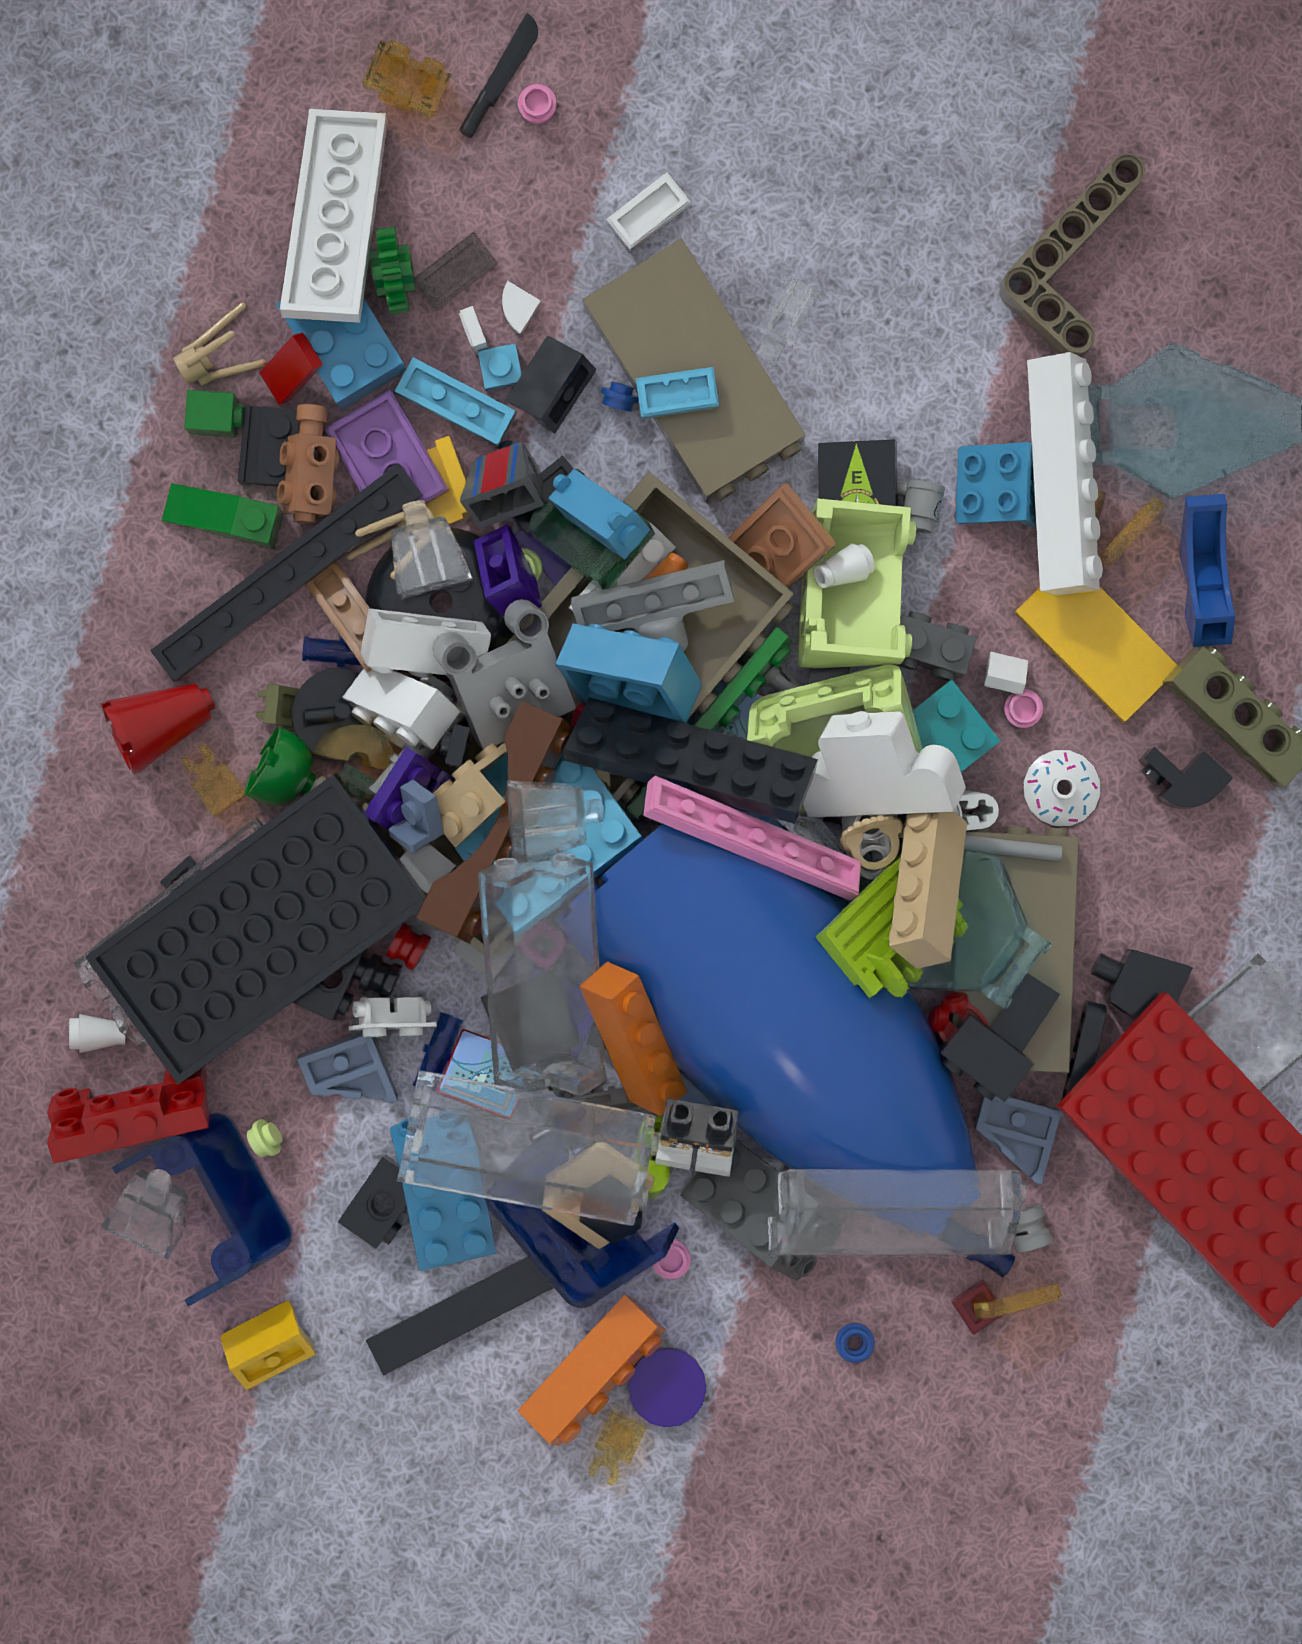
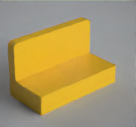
[426,436,470,527]
[220,1301,316,1390]

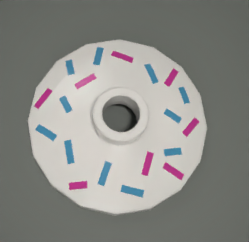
[1024,750,1100,826]

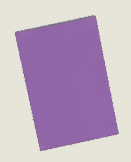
[324,389,450,530]

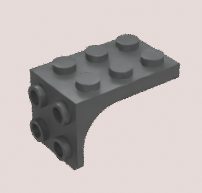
[680,1139,842,1281]

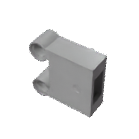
[432,599,576,750]

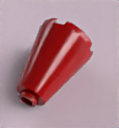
[100,684,215,775]

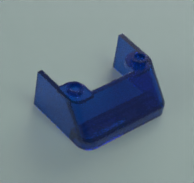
[485,1108,679,1308]
[112,1112,293,1307]

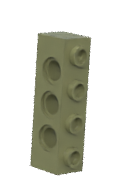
[1163,646,1302,787]

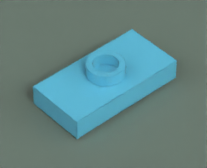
[636,367,719,419]

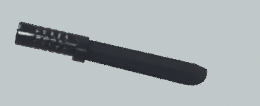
[459,13,538,138]

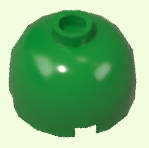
[244,727,316,806]

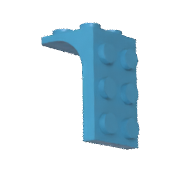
[390,1110,496,1271]

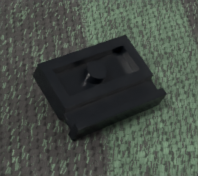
[238,405,300,487]

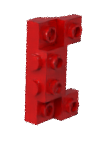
[47,1066,210,1164]

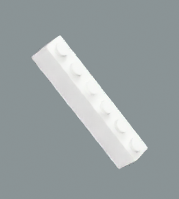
[1027,352,1103,596]

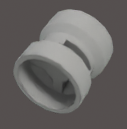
[1004,1203,1054,1253]

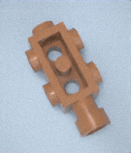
[277,404,339,524]

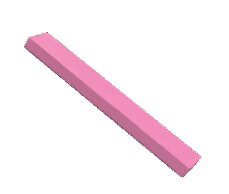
[643,776,861,901]

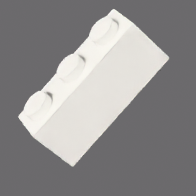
[360,608,491,678]
[342,668,460,749]

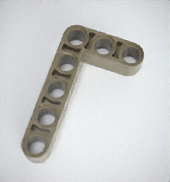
[999,153,1145,357]

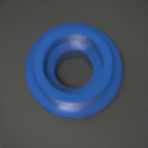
[601,381,639,412]
[835,1323,875,1363]

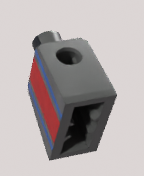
[460,440,545,529]

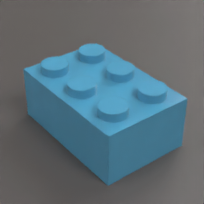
[276,299,406,411]
[555,623,702,723]

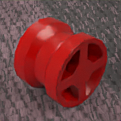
[386,922,432,971]

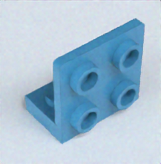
[955,442,1036,527]

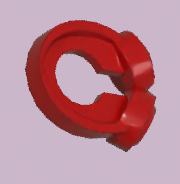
[928,992,989,1041]

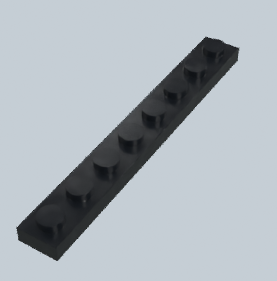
[150,463,424,682]

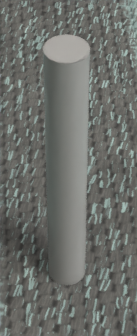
[964,835,1063,862]

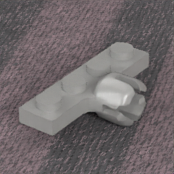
[571,560,734,651]

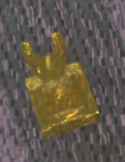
[182,744,246,817]
[589,1409,647,1486]

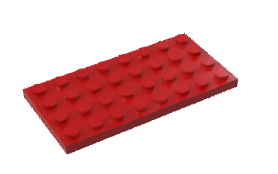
[1056,992,1302,1328]

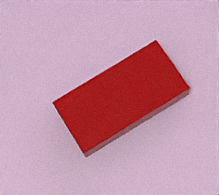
[259,332,323,405]

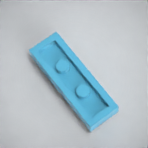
[395,357,516,447]

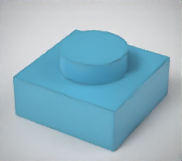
[478,344,522,391]

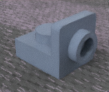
[389,780,444,852]

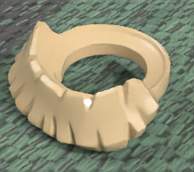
[840,815,904,870]

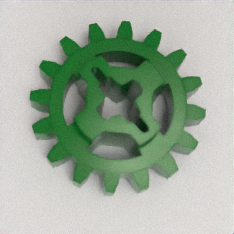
[370,227,416,314]

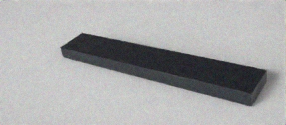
[366,1232,593,1376]

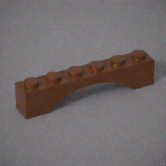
[416,701,574,944]

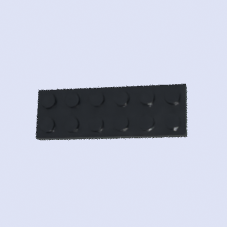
[563,697,818,824]

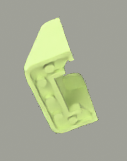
[798,498,916,669]
[747,664,923,814]

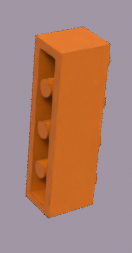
[579,962,687,1116]
[517,1294,666,1446]

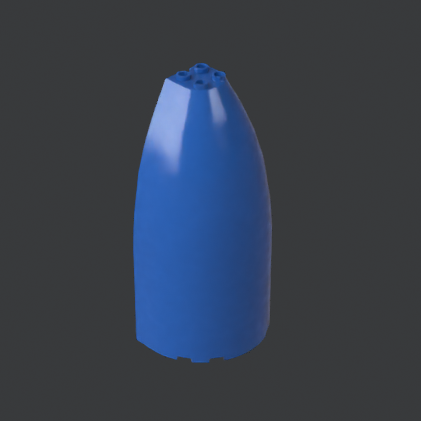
[554,805,980,1235]

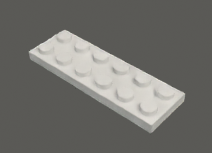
[280,109,388,323]

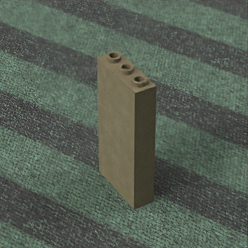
[582,238,806,502]
[949,826,1079,1073]

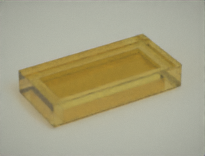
[1098,497,1166,567]
[973,1283,1062,1319]

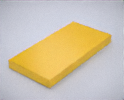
[1014,586,1177,723]

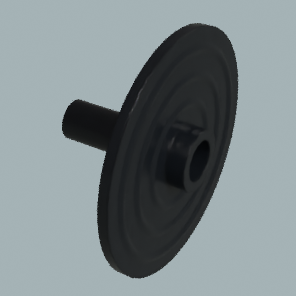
[292,668,382,761]

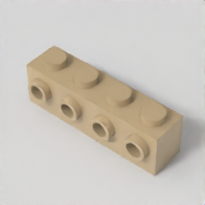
[889,812,967,969]

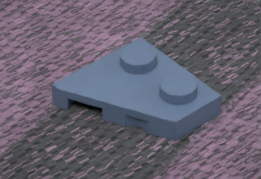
[297,1032,398,1103]
[974,1096,1062,1184]

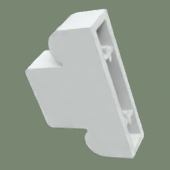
[803,711,966,818]

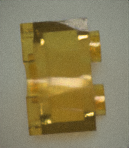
[362,40,452,118]
[313,724,396,771]

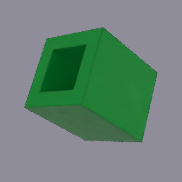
[184,390,245,438]

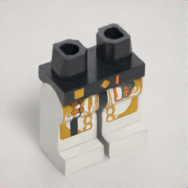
[655,1098,739,1177]

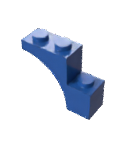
[1179,494,1235,647]

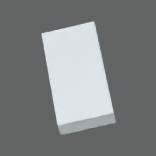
[606,172,691,252]

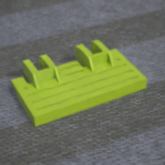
[816,854,968,998]

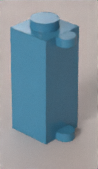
[548,469,651,560]

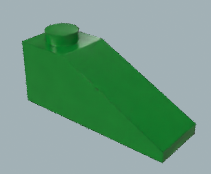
[161,483,283,549]

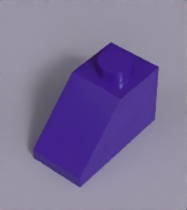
[474,524,542,618]

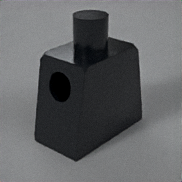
[1091,949,1193,1021]

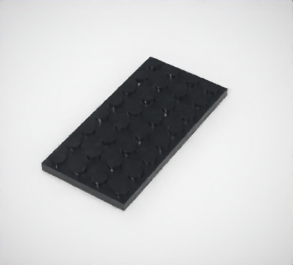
[85,773,426,1084]

